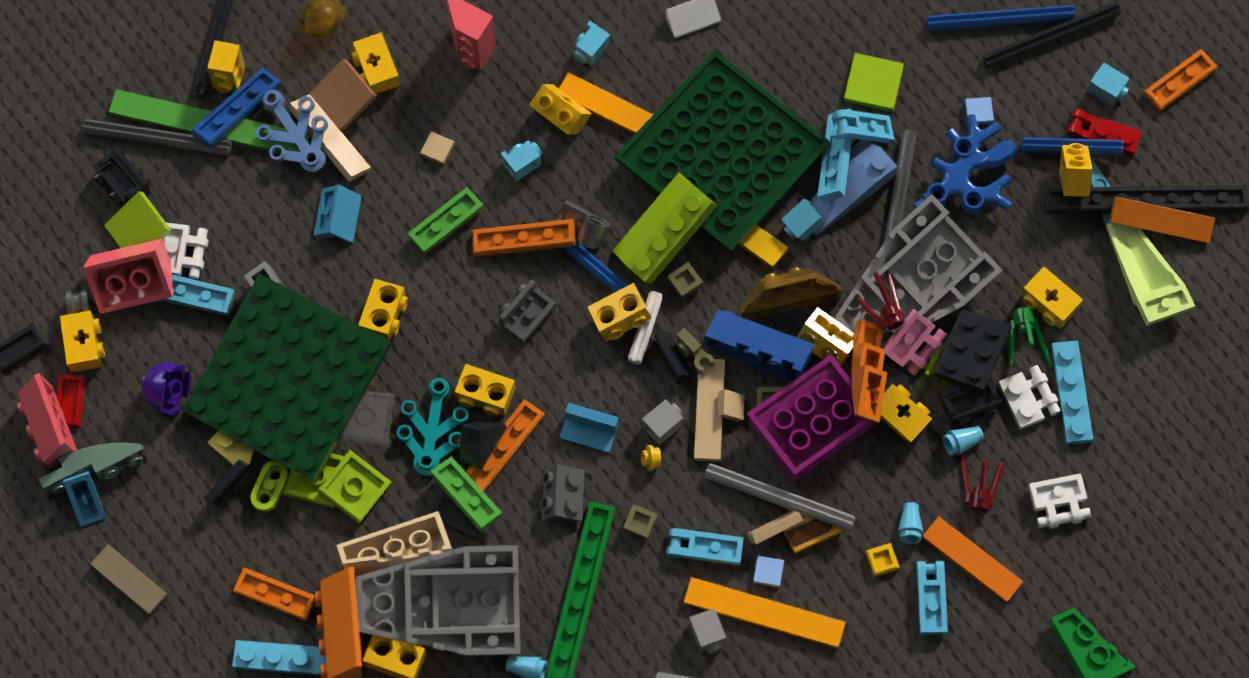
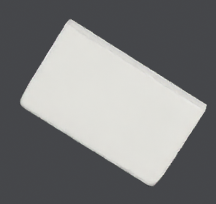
[665,0,721,38]

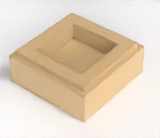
[420,132,455,166]
[718,389,745,422]

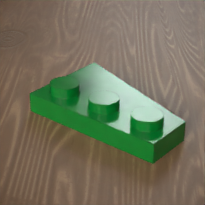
[1048,608,1136,678]

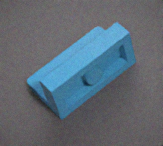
[313,185,361,243]
[560,403,619,453]

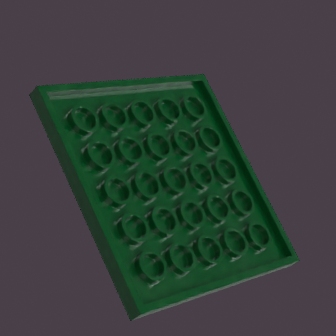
[614,50,831,254]
[182,274,393,483]

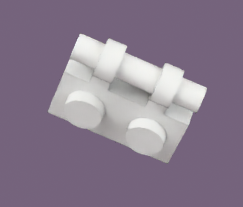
[163,223,209,279]
[997,365,1061,430]
[1028,473,1091,529]

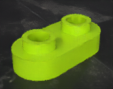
[251,461,288,513]

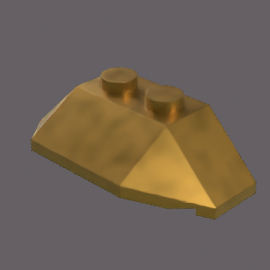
[739,267,842,320]

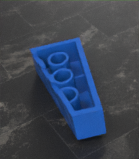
[704,309,814,384]

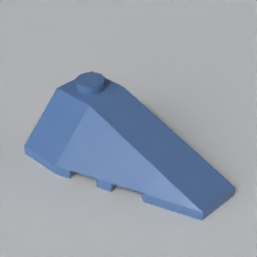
[810,140,897,236]

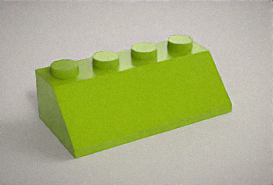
[613,173,718,284]

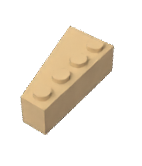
[337,511,452,584]

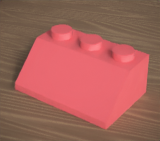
[447,0,496,72]
[83,239,173,314]
[17,373,77,469]

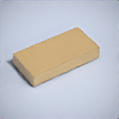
[747,511,803,544]

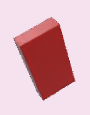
[56,375,86,427]

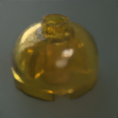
[304,0,346,35]

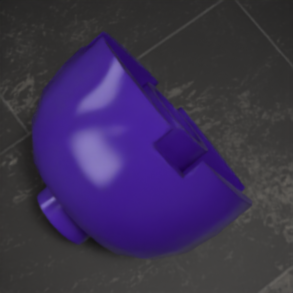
[141,362,191,415]

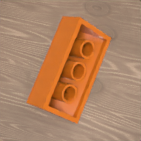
[315,567,362,678]

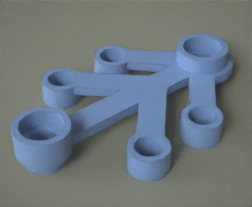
[256,90,328,172]

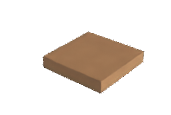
[309,59,377,131]

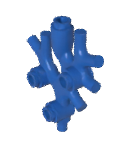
[913,114,1018,216]

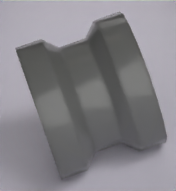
[65,289,91,314]

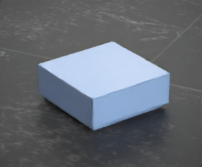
[965,97,994,125]
[753,556,784,588]

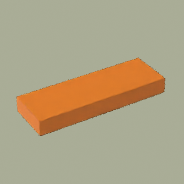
[1143,49,1218,113]
[233,567,315,622]

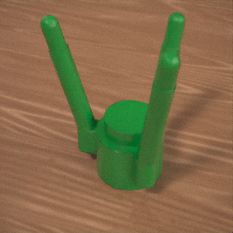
[1007,307,1054,368]

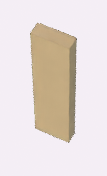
[288,94,371,181]
[694,359,725,462]

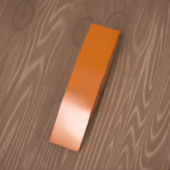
[852,320,887,423]

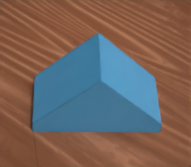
[63,471,106,527]

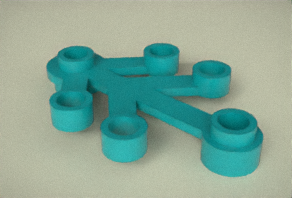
[397,378,469,476]

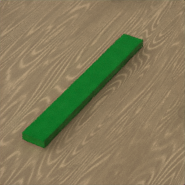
[545,502,615,678]

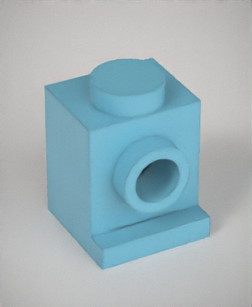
[573,21,610,66]
[501,140,542,182]

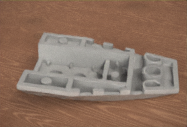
[835,194,1002,348]
[356,545,520,655]

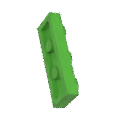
[408,187,484,255]
[430,457,502,532]

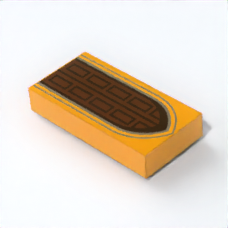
[783,517,843,554]

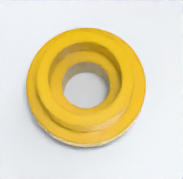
[641,445,661,471]

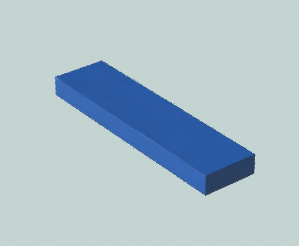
[191,68,281,149]

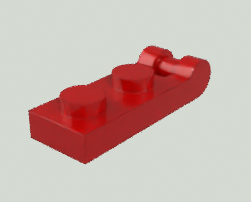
[1066,109,1142,156]

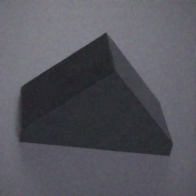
[460,419,507,470]

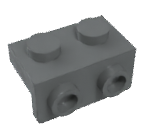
[499,280,557,344]
[540,464,585,523]

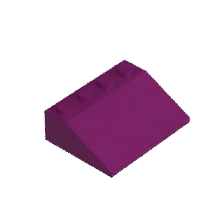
[747,355,877,484]

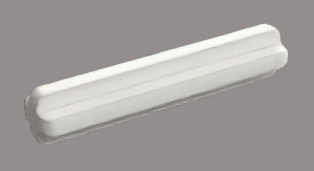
[628,291,662,364]

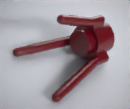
[857,272,905,331]
[959,452,1004,512]

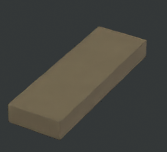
[90,544,168,616]

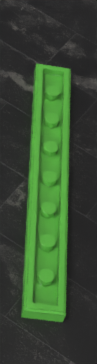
[109,89,312,155]

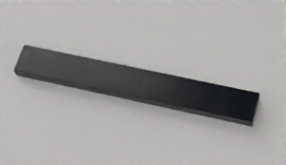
[1043,185,1249,215]

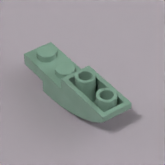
[39,443,147,495]

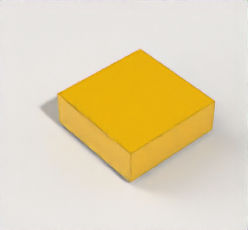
[865,543,900,577]

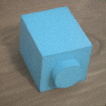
[1087,63,1130,107]
[782,199,826,241]

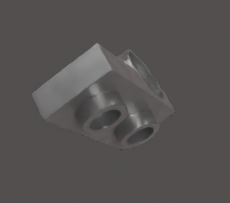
[556,200,611,249]

